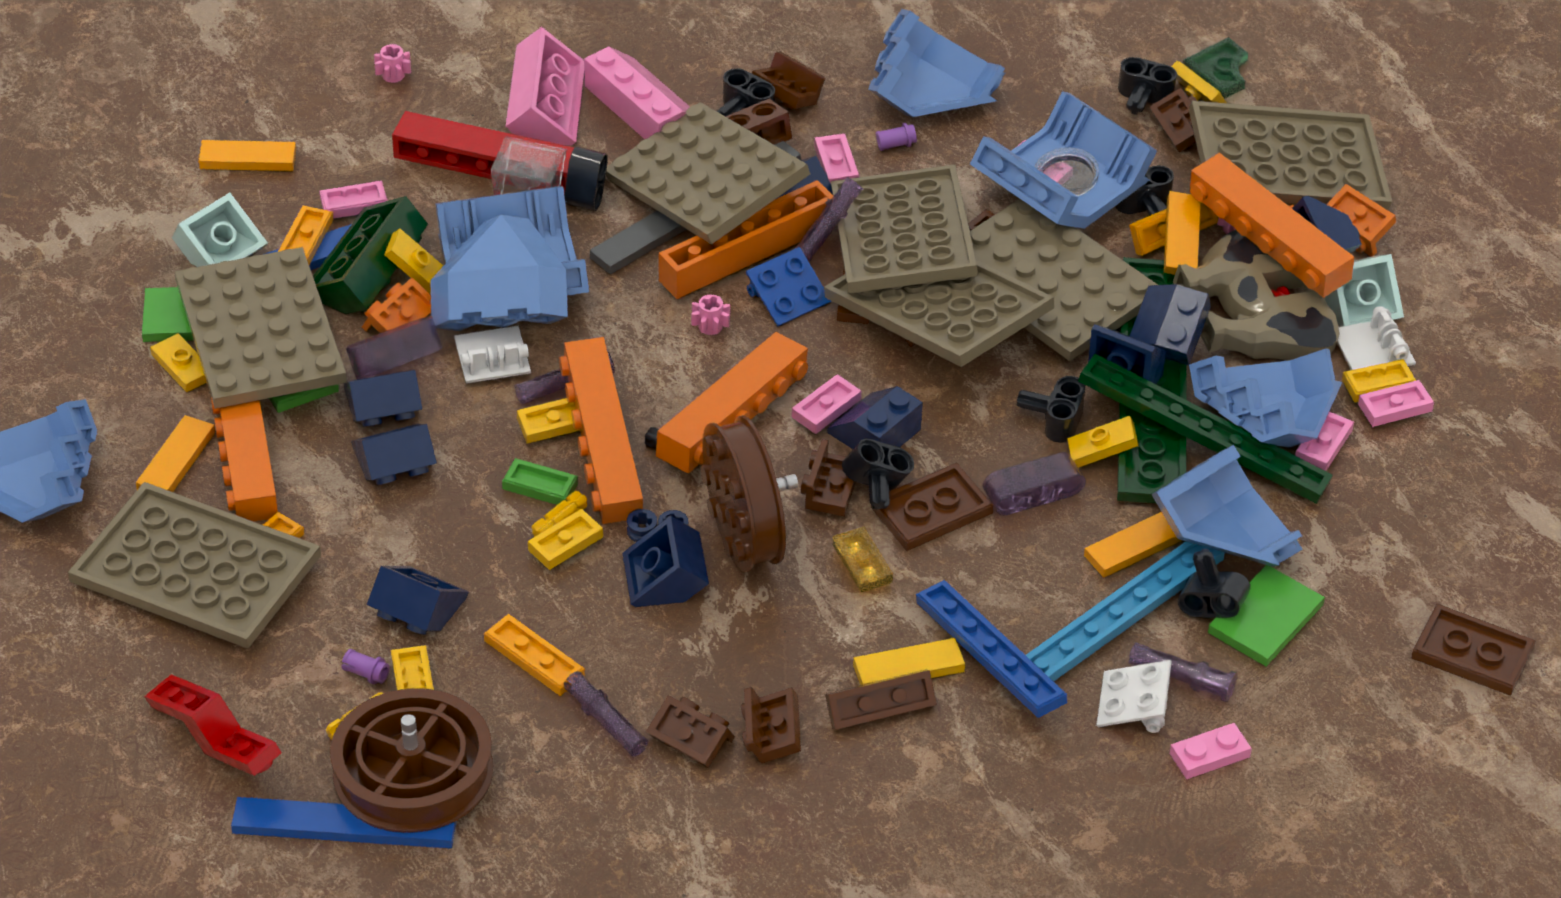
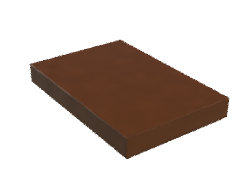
[871,462,994,551]
[1411,604,1536,696]

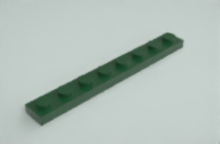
[1078,354,1333,504]

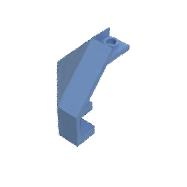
[868,9,1005,117]
[430,214,568,331]
[1189,348,1342,447]
[0,399,97,523]
[1151,445,1303,567]

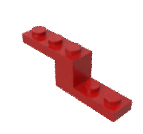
[144,674,282,776]

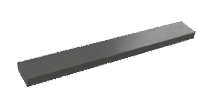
[590,141,801,275]

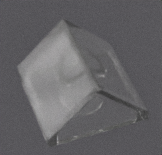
[491,136,567,195]

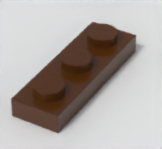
[825,669,937,730]

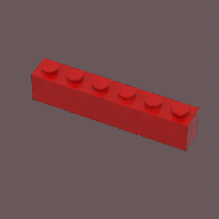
[392,111,575,193]

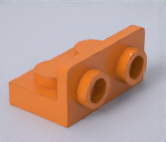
[1326,184,1396,257]
[361,278,431,347]

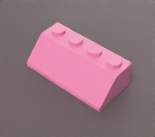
[505,27,584,146]
[584,47,690,139]

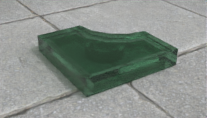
[1182,37,1248,99]

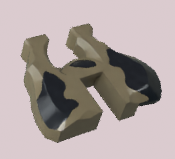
[1173,229,1340,361]

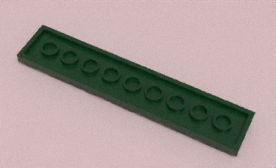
[1117,257,1187,504]

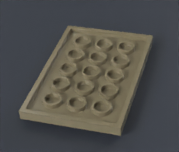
[1189,101,1392,211]
[606,102,811,245]
[831,165,978,294]
[970,199,1157,361]
[174,247,347,409]
[824,260,1055,367]
[68,482,321,649]

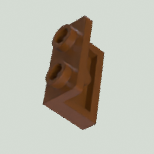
[752,51,825,110]
[801,439,856,517]
[741,687,801,764]

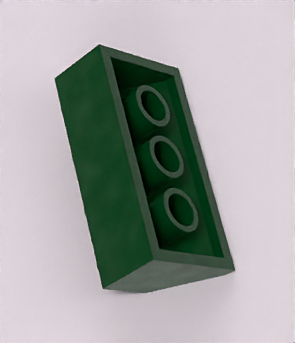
[313,196,428,314]

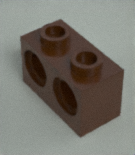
[726,99,792,145]

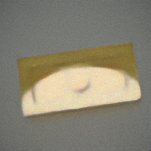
[833,526,893,593]

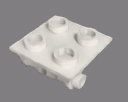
[1337,306,1416,370]
[454,326,531,383]
[1097,660,1171,733]

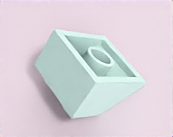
[172,193,268,267]
[1325,254,1404,327]

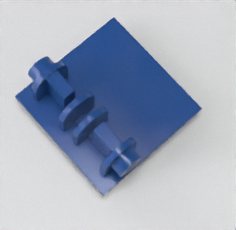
[746,247,831,327]

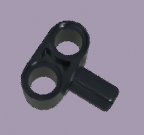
[1118,57,1177,115]
[717,68,775,117]
[564,147,608,211]
[1115,165,1174,216]
[1017,376,1086,443]
[842,439,914,510]
[1178,549,1251,618]

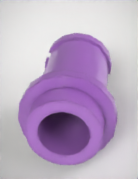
[876,123,917,151]
[342,649,390,685]

